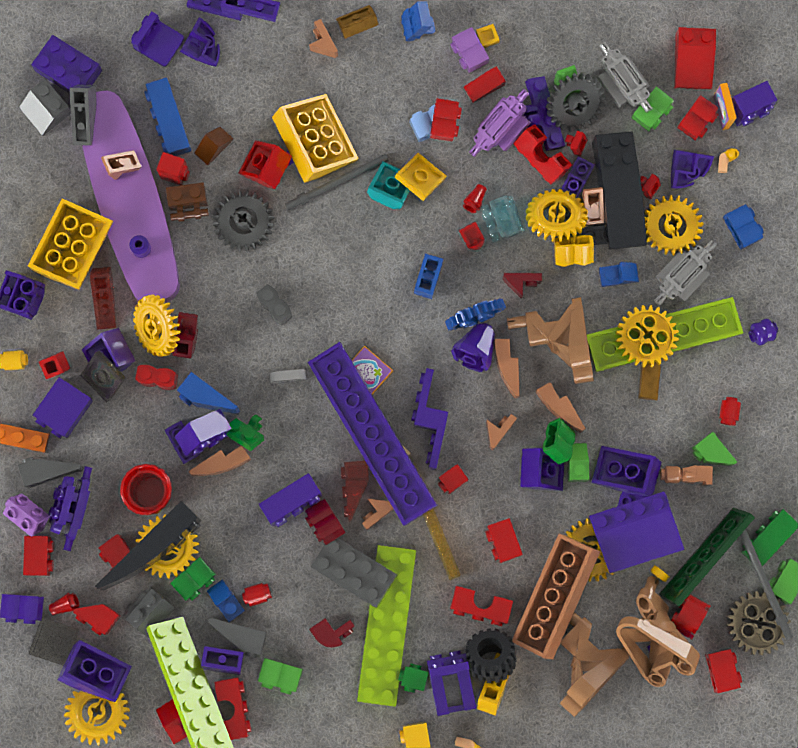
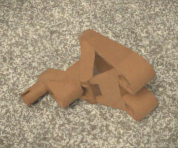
[507,297,594,384]
[616,576,700,687]
[560,612,630,717]

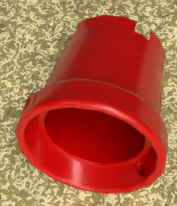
[120,464,172,515]

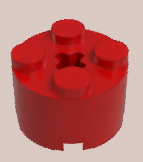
[671,594,711,640]

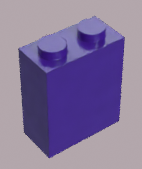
[32,377,93,439]

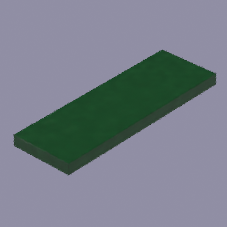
[659,508,755,606]

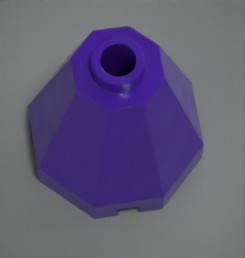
[451,323,495,372]

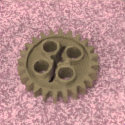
[726,591,791,655]

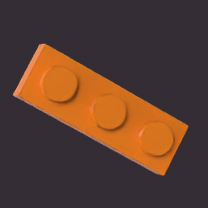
[0,424,50,453]

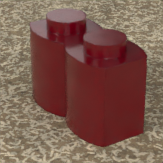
[305,499,346,545]

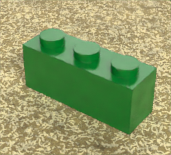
[741,509,798,567]

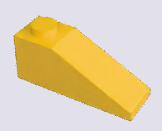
[477,653,510,716]

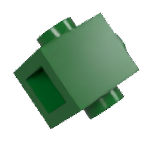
[398,663,429,693]

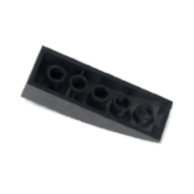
[592,131,647,250]
[95,501,202,590]

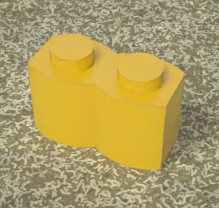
[554,235,594,267]

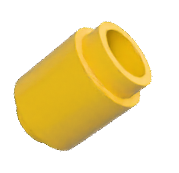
[0,350,28,371]

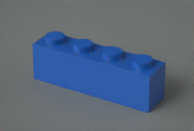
[144,77,191,156]

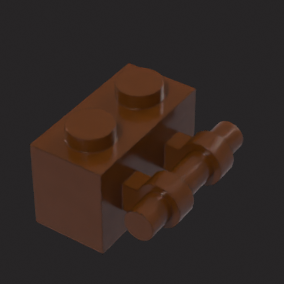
[166,182,209,222]

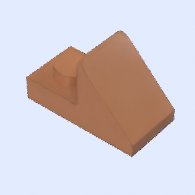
[309,19,338,58]
[101,150,141,180]
[581,187,604,226]
[486,414,517,450]
[362,499,393,530]

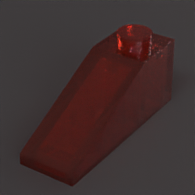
[90,267,116,330]

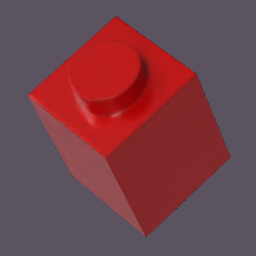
[39,351,70,379]
[437,464,469,494]

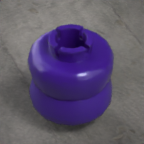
[748,319,778,345]

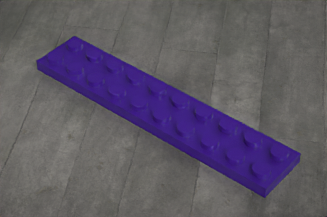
[308,342,438,526]

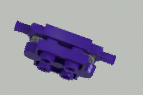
[48,466,93,551]

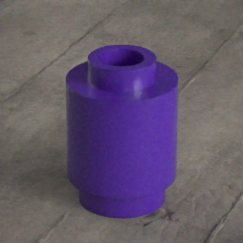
[129,235,151,258]

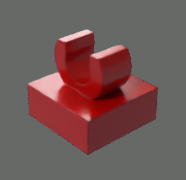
[565,131,588,157]
[640,174,661,200]

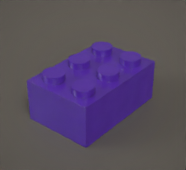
[31,34,102,93]
[259,473,322,527]

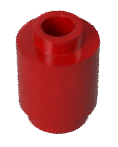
[719,397,741,426]
[242,583,272,607]

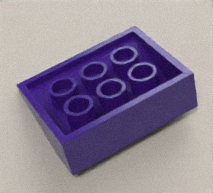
[589,491,685,574]

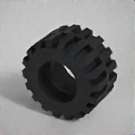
[465,628,517,683]

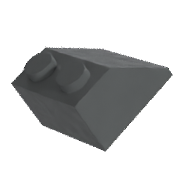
[19,79,71,136]

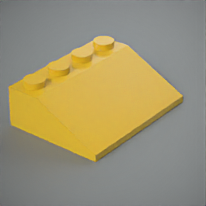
[272,94,359,183]
[28,198,113,290]

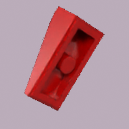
[464,66,506,103]

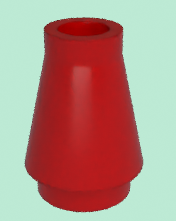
[463,184,487,213]
[49,593,80,616]

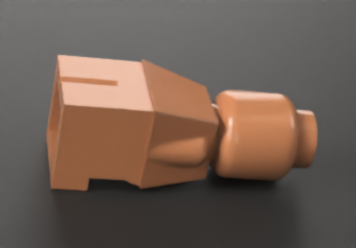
[660,465,713,486]

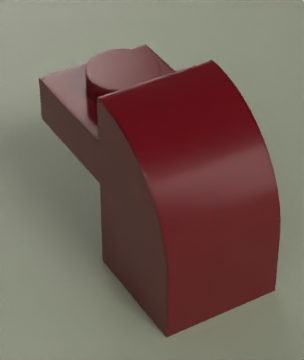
[172,312,198,359]
[309,618,355,648]

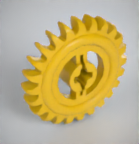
[526,189,588,242]
[644,195,704,256]
[133,294,181,357]
[135,514,199,579]
[566,518,614,582]
[64,691,130,746]

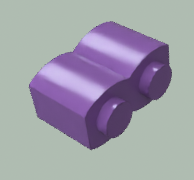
[450,27,489,73]

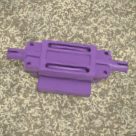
[469,89,531,157]

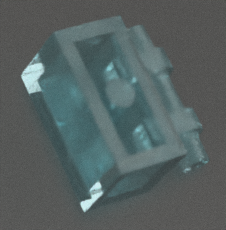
[481,195,525,243]

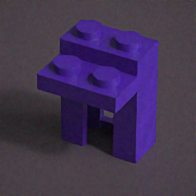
[427,650,476,716]

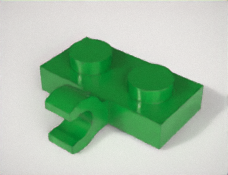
[226,415,264,451]

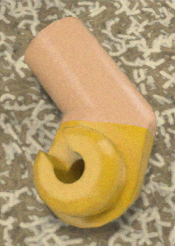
[718,148,739,173]
[455,736,481,748]

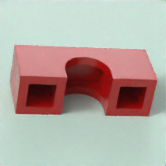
[513,124,573,185]
[450,586,513,627]
[214,677,252,740]

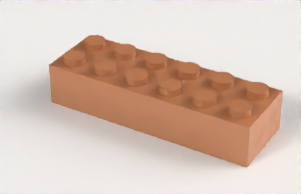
[512,533,601,660]

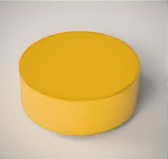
[650,565,670,582]

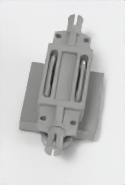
[597,42,653,113]
[654,240,717,305]

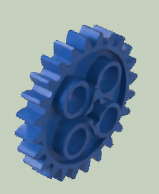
[445,298,506,331]

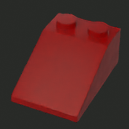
[674,27,716,90]

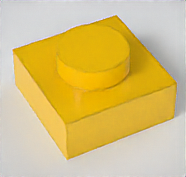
[476,24,500,48]

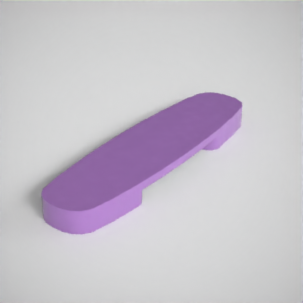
[82,90,180,303]

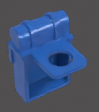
[401,1,435,42]

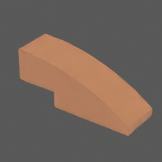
[494,339,519,398]
[536,382,586,433]
[189,446,251,476]

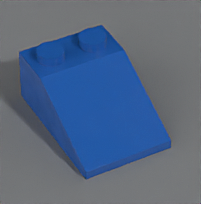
[177,372,240,414]

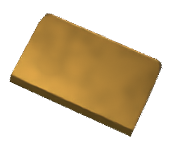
[336,5,378,39]
[638,362,661,401]

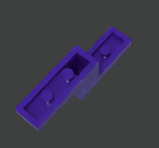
[187,0,280,22]
[411,368,448,470]

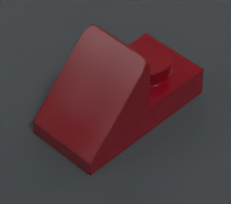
[503,273,542,299]

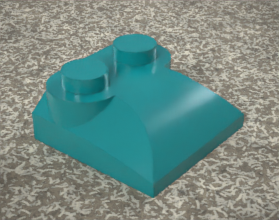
[367,161,410,209]

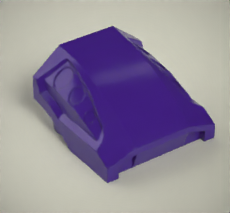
[0,270,45,320]

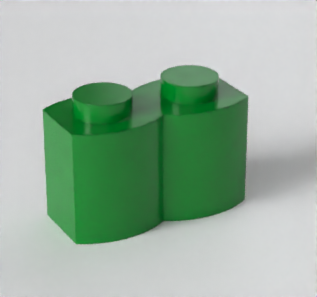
[543,418,575,465]
[170,557,216,601]

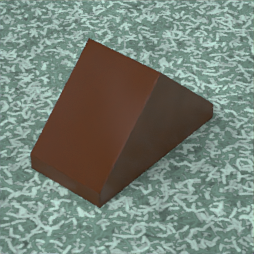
[194,127,234,166]

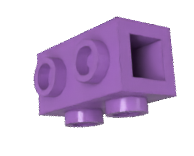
[3,493,50,537]

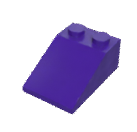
[592,446,662,497]
[57,640,132,702]

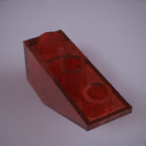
[341,461,369,522]

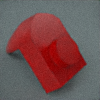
[459,221,485,250]

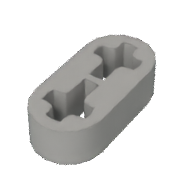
[269,369,306,384]

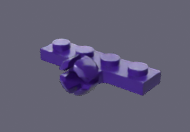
[524,76,565,151]

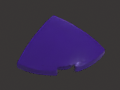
[180,17,220,67]
[671,150,714,188]

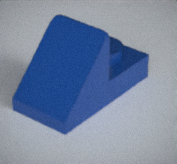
[599,262,639,287]
[207,579,245,622]

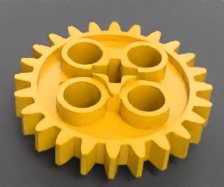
[616,305,679,367]

